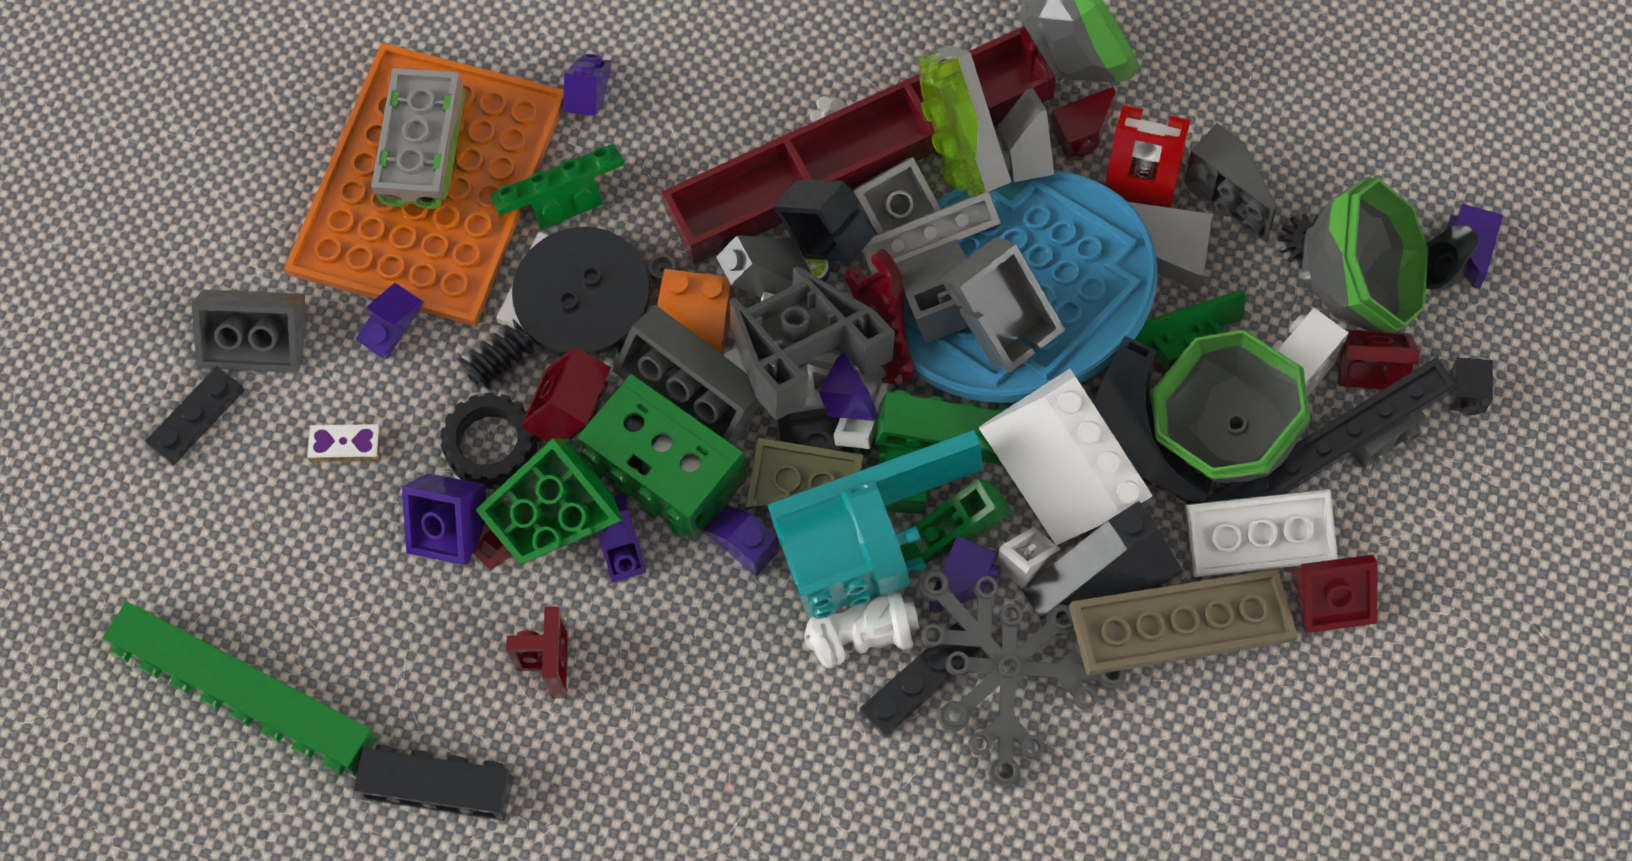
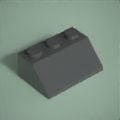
[191,289,307,373]

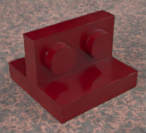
[1337,328,1420,389]
[1292,554,1378,633]
[506,606,569,699]

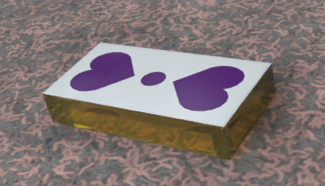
[307,424,381,462]

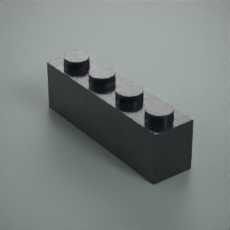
[353,745,514,821]

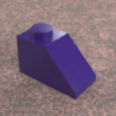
[1446,203,1503,289]
[703,505,780,576]
[929,536,1001,614]

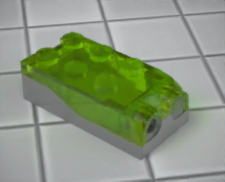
[917,45,1011,197]

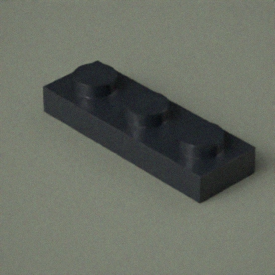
[145,366,245,466]

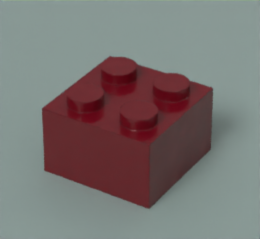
[520,346,611,442]

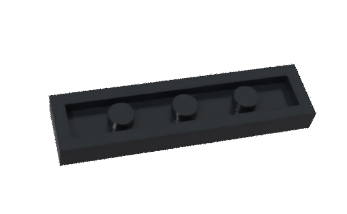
[859,622,982,738]

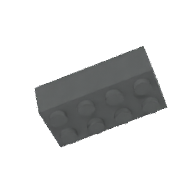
[612,305,760,445]

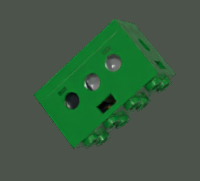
[577,374,747,542]

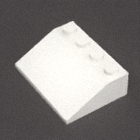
[979,369,1153,545]

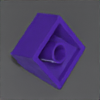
[402,473,486,565]

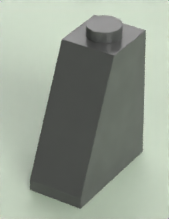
[716,236,812,298]

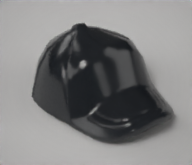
[1426,224,1479,291]

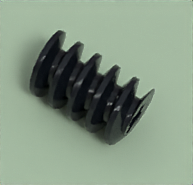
[457,319,536,390]

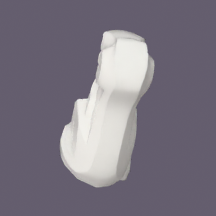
[804,590,920,668]

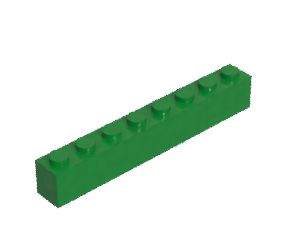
[102,601,378,776]

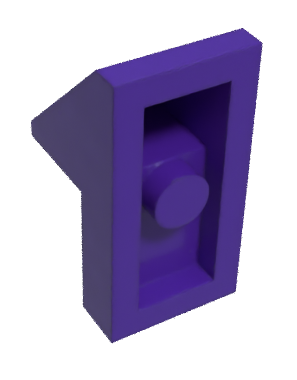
[356,283,424,359]

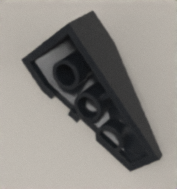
[1021,501,1183,620]

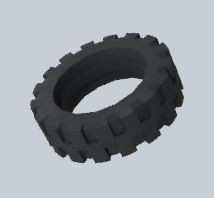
[440,392,537,489]

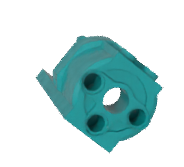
[767,430,983,619]

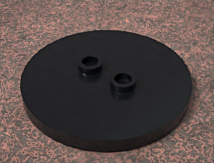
[512,227,650,356]

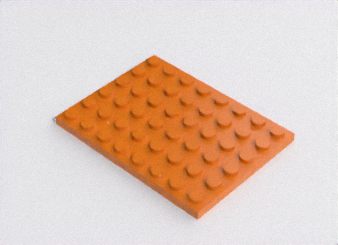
[284,43,564,327]

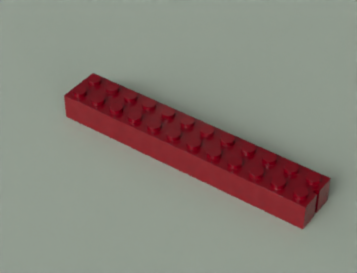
[661,26,1056,264]

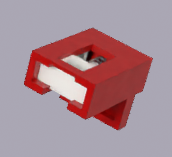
[1105,105,1191,208]

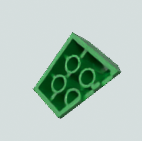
[476,438,623,565]

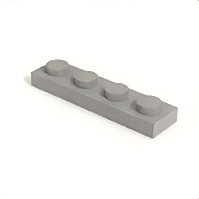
[863,191,1001,274]

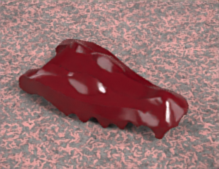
[844,249,914,385]

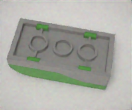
[371,68,466,209]

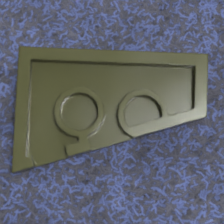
[745,438,864,509]

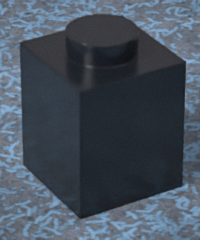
[1450,357,1493,415]

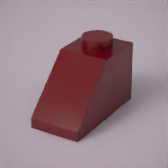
[1050,87,1116,159]

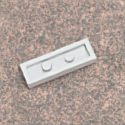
[834,366,893,449]

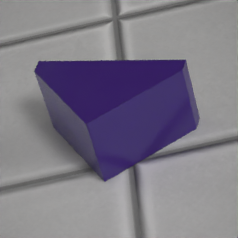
[818,354,879,421]

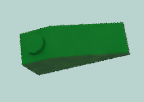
[900,479,1012,564]

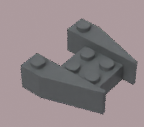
[730,266,895,420]

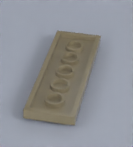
[1069,569,1298,676]

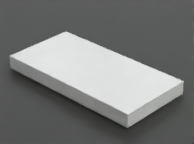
[1185,489,1338,577]

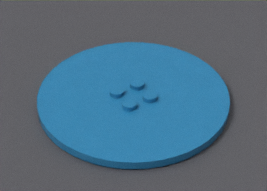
[904,170,1158,403]

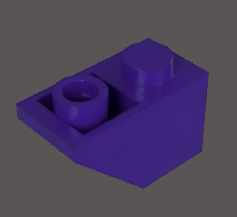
[563,54,611,116]
[597,493,647,582]

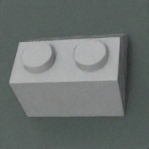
[997,88,1054,182]
[851,157,941,235]

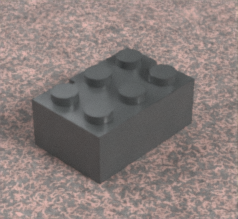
[941,236,1065,373]

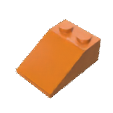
[657,269,735,355]

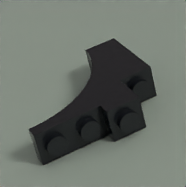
[1092,336,1212,503]

